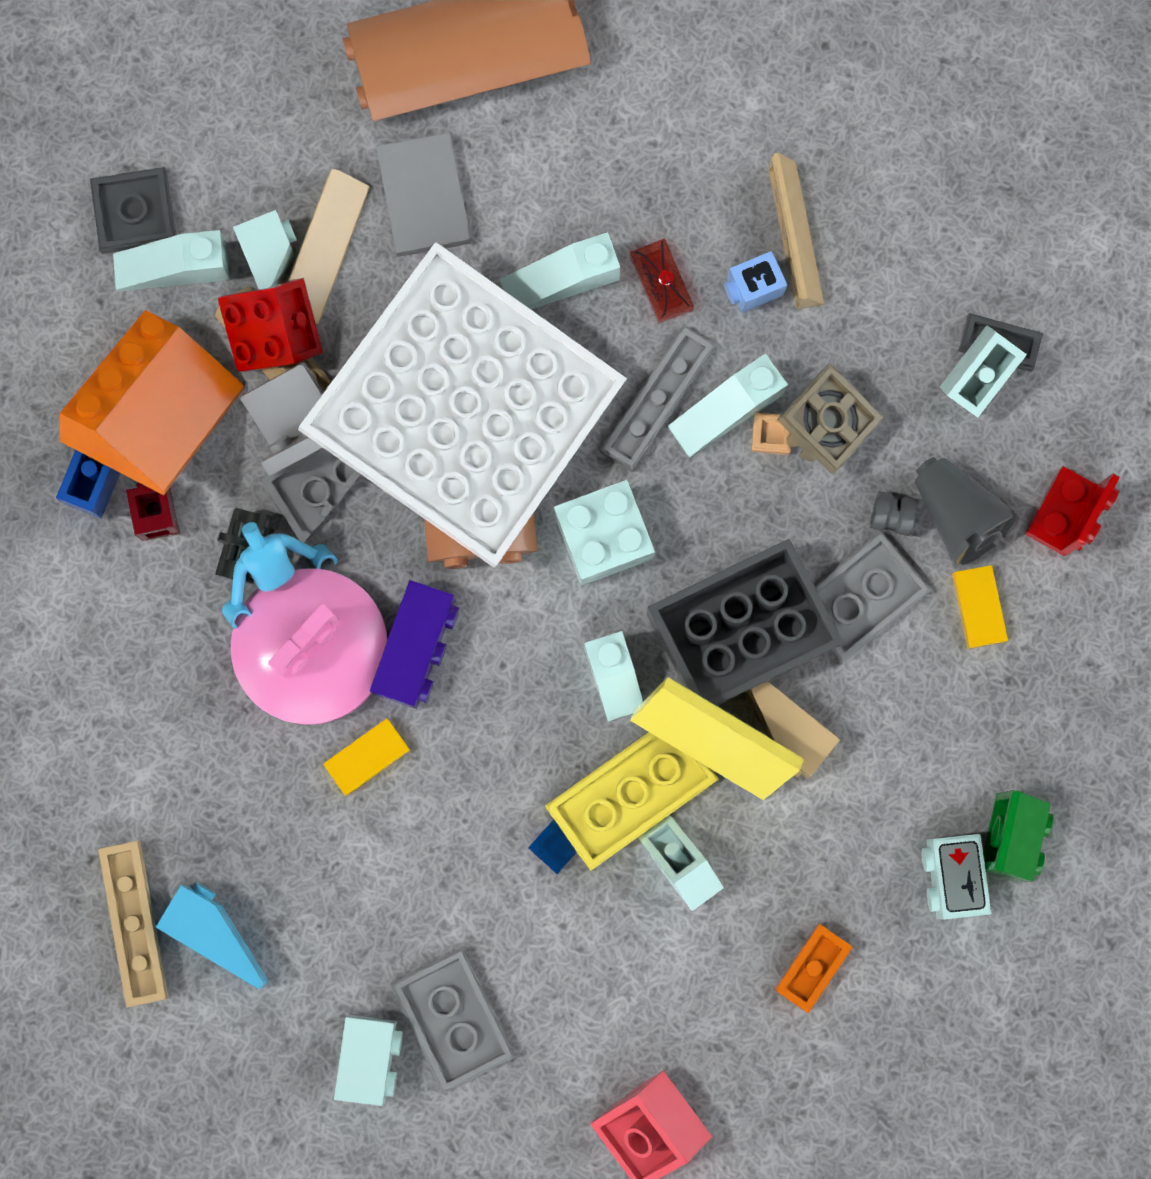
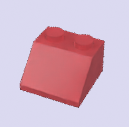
[590,1070,713,1179]

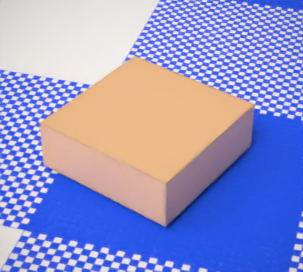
[751,412,791,455]

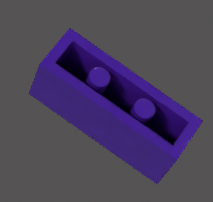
[370,580,460,709]

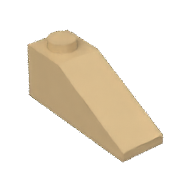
[747,681,840,779]

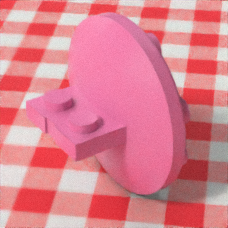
[231,568,388,725]

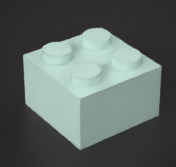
[554,480,655,586]

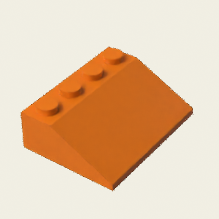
[60,310,244,495]

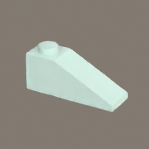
[113,230,230,292]
[500,232,620,309]
[668,353,788,458]

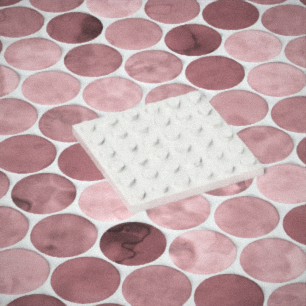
[298,242,627,568]

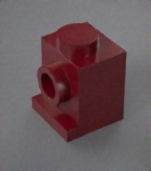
[126,482,180,541]

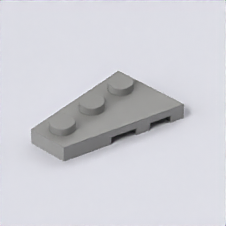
[261,448,361,543]

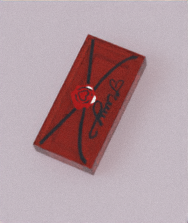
[629,238,694,324]

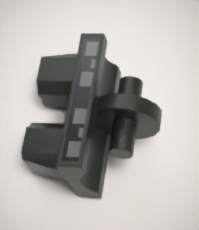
[215,508,274,584]

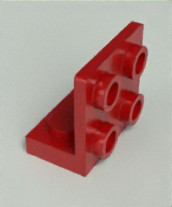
[218,278,323,372]
[1024,466,1120,556]

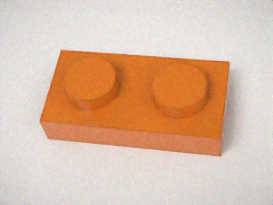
[774,923,853,1014]

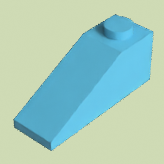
[156,882,269,989]

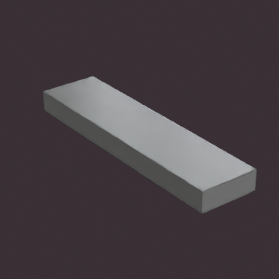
[600,325,716,472]

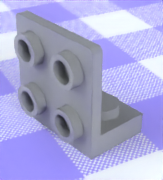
[241,363,324,476]

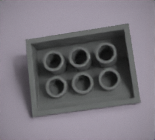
[647,539,844,706]

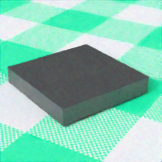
[90,167,176,254]

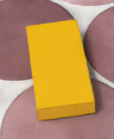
[952,565,1008,649]
[323,718,411,797]

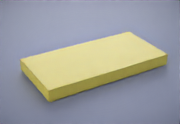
[630,677,804,800]
[545,732,719,871]

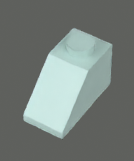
[233,210,297,289]
[584,631,643,722]
[638,815,724,911]

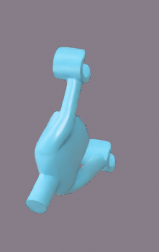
[222,522,338,629]

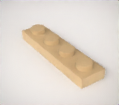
[98,841,169,1008]

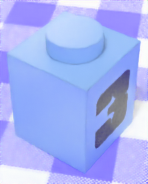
[724,251,787,313]

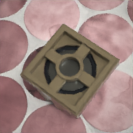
[777,363,884,474]

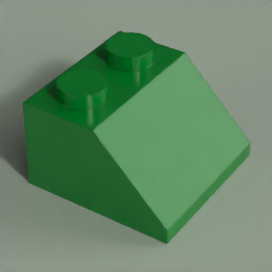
[983,790,1054,882]

